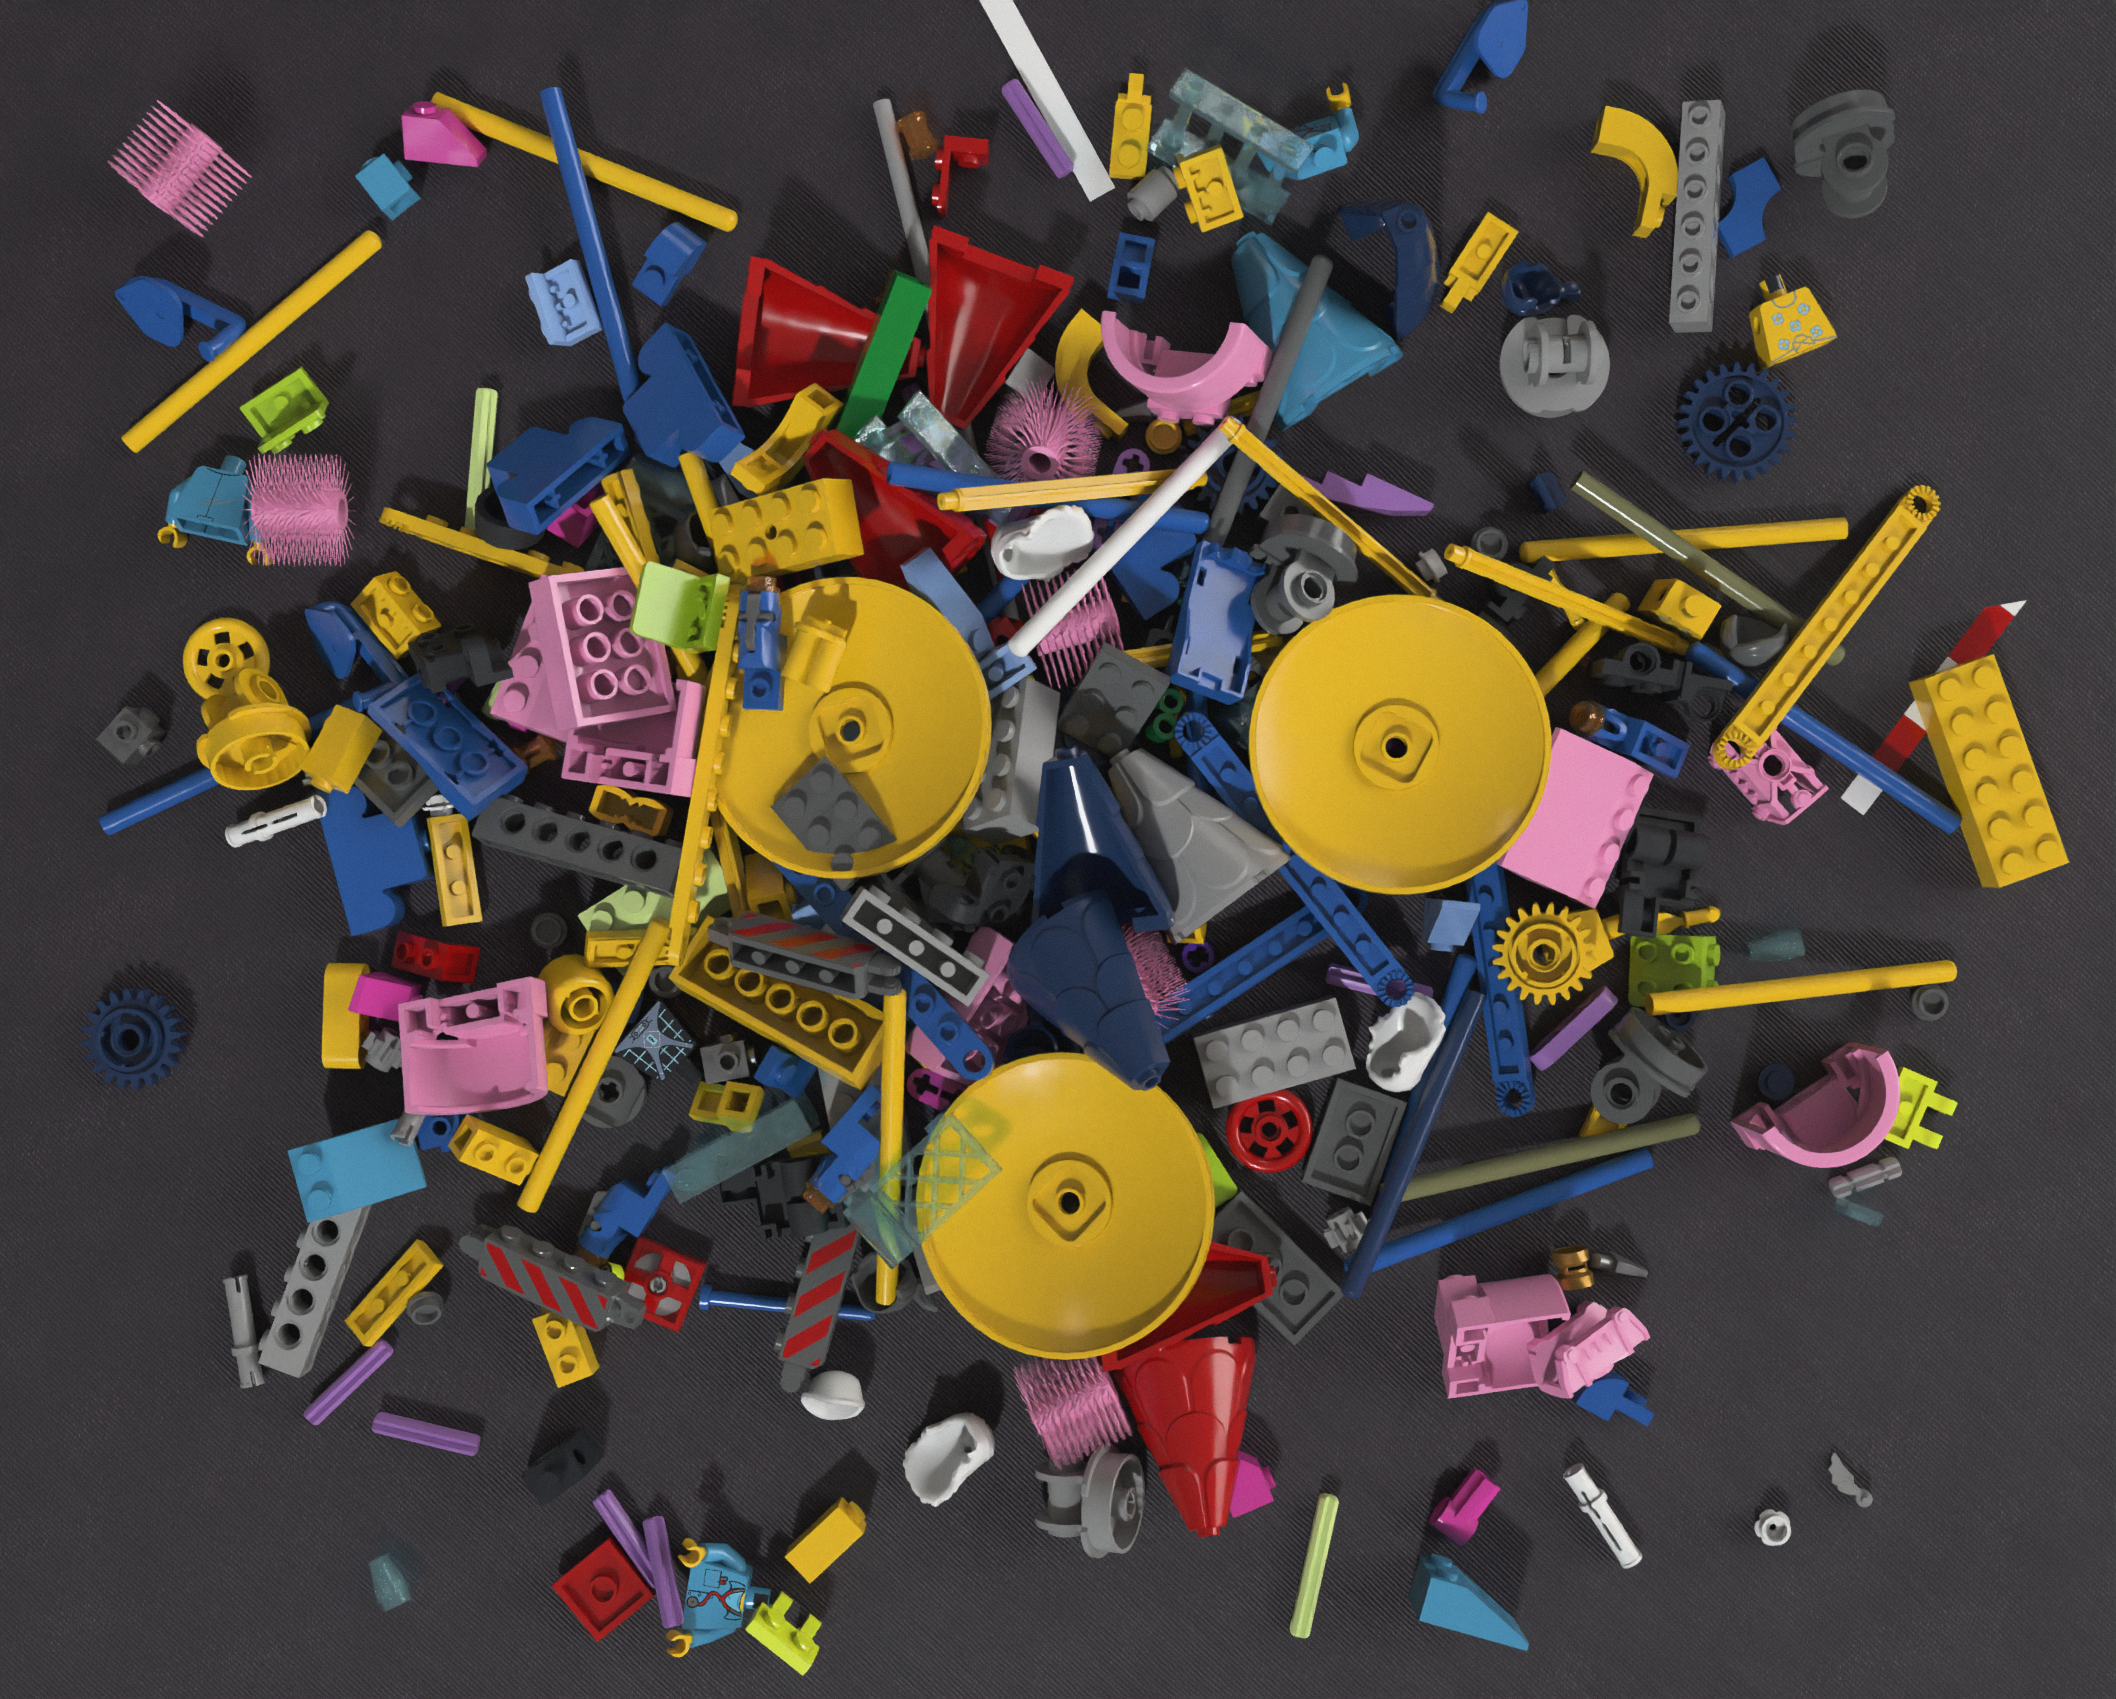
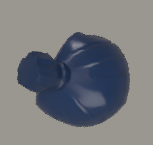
[1500,259,1580,318]
[1003,1003,1060,1065]

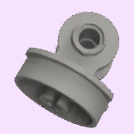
[1499,315,1610,418]
[1035,1444,1145,1558]

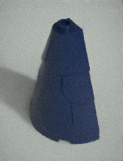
[1337,199,1441,343]
[1031,745,1175,933]
[1006,889,1170,1091]

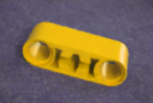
[322,962,370,1069]

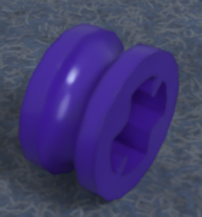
[1181,941,1214,973]

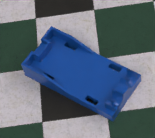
[1165,540,1267,705]
[367,673,528,821]

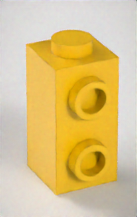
[300,704,383,794]
[744,853,798,921]
[448,1114,539,1186]
[532,1306,599,1388]
[785,1497,867,1584]

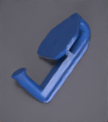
[1433,0,1528,114]
[115,276,246,362]
[305,601,409,713]

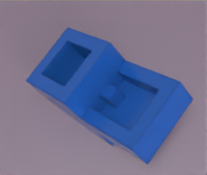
[632,222,708,306]
[1107,232,1155,305]
[753,1045,818,1098]
[1571,1371,1654,1427]

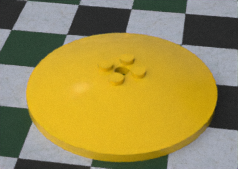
[698,577,992,879]
[1248,594,1552,895]
[916,1052,1215,1360]

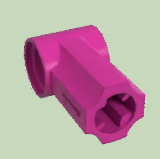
[1429,1467,1500,1546]

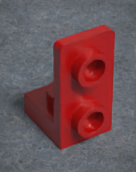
[932,135,990,218]
[391,932,480,984]

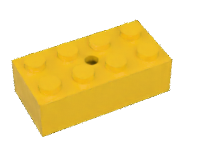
[708,478,864,584]

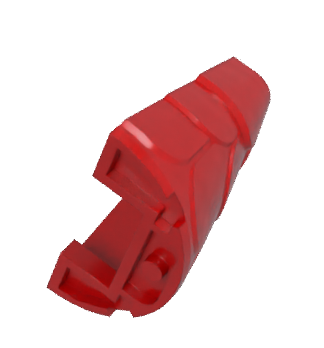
[926,225,1075,435]
[732,256,926,408]
[802,428,987,592]
[1096,1241,1277,1372]
[1113,1337,1257,1538]

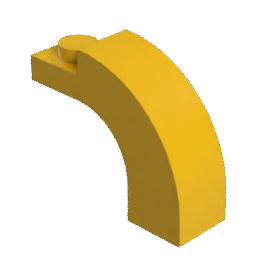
[1590,106,1678,238]
[1055,308,1128,442]
[730,383,844,496]

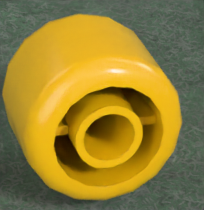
[537,954,615,1036]

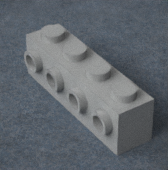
[839,885,990,1007]

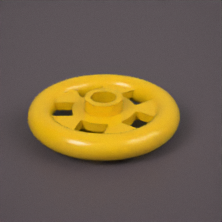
[183,618,270,699]

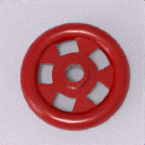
[1226,1089,1313,1173]

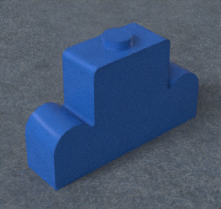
[623,322,746,468]
[487,417,631,535]
[1088,493,1197,626]
[314,786,435,936]

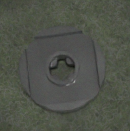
[572,1054,647,1128]

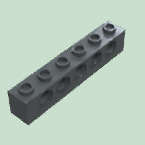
[472,794,683,899]

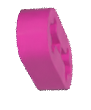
[907,1067,968,1111]

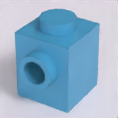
[355,154,421,221]

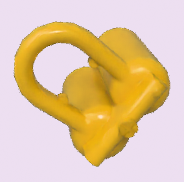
[780,616,847,693]

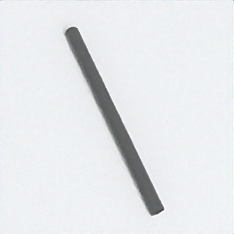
[1199,255,1334,573]

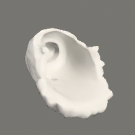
[991,505,1095,582]
[1366,992,1446,1092]
[903,1412,995,1507]

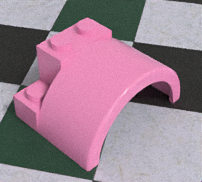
[1101,311,1275,427]
[561,679,707,798]
[398,976,548,1115]
[1730,1041,1900,1168]
[1434,1274,1571,1399]

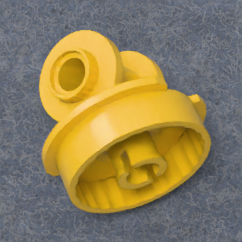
[196,668,312,790]

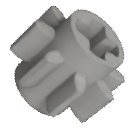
[361,1027,402,1072]
[1323,1207,1368,1253]

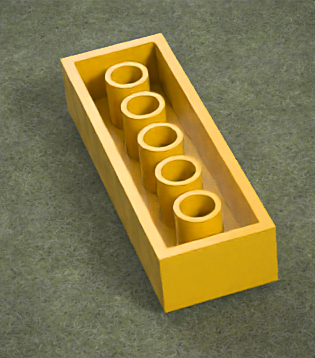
[1908,654,2069,888]
[668,915,883,1093]

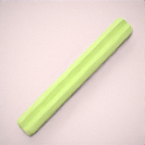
[464,388,498,531]
[1289,1493,1339,1638]

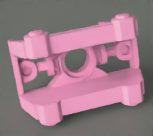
[1708,727,1829,825]
[1527,1300,1650,1398]

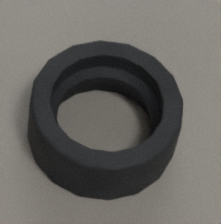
[475,486,546,550]

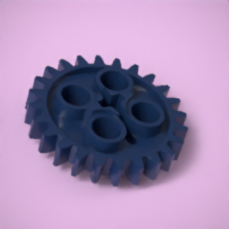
[1674,362,1798,483]

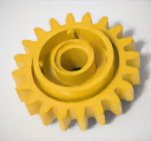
[1492,902,1596,1005]

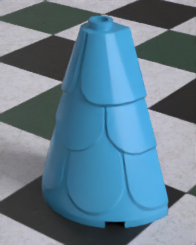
[1231,231,1403,432]

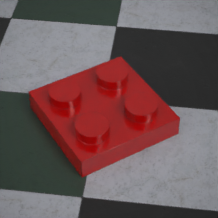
[552,1535,656,1642]

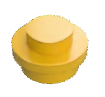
[1146,419,1182,455]

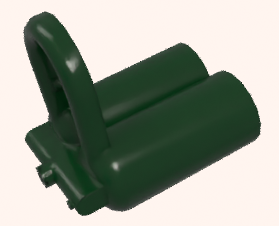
[1136,688,1183,747]

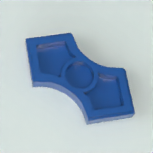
[1718,157,1781,259]

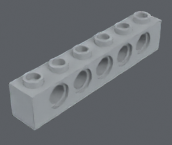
[1669,100,1726,333]
[258,1204,372,1378]

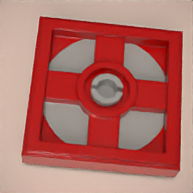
[624,1235,707,1332]

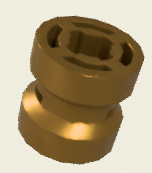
[1551,1245,1594,1290]

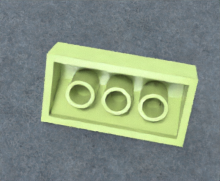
[578,842,731,976]

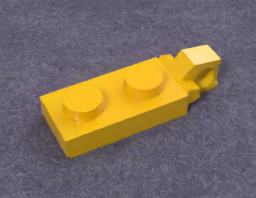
[1109,73,1152,181]
[1440,212,1519,314]

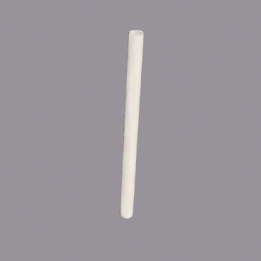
[1008,416,1241,657]

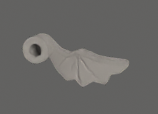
[1827,1452,1873,1507]

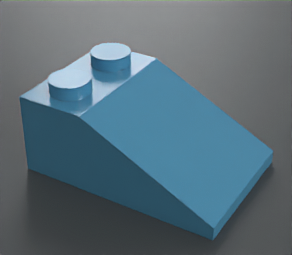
[288,1118,428,1223]
[1408,1554,1529,1651]

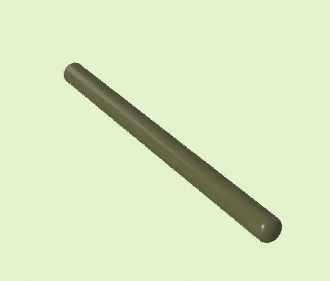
[1569,470,1845,666]
[1379,1113,1700,1202]

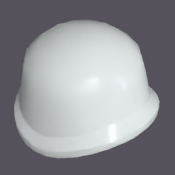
[801,1370,865,1420]

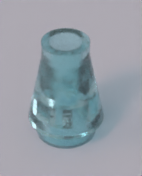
[1747,926,1805,963]
[368,1553,412,1613]

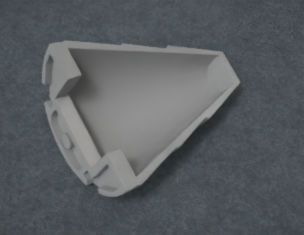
[1108,748,1292,946]

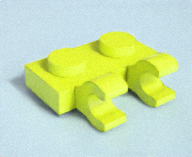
[1884,1066,1958,1149]
[745,1591,822,1676]

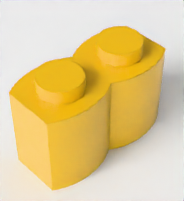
[589,785,674,836]

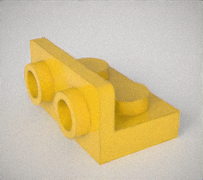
[1172,144,1244,233]
[350,571,441,660]
[543,1018,598,1097]

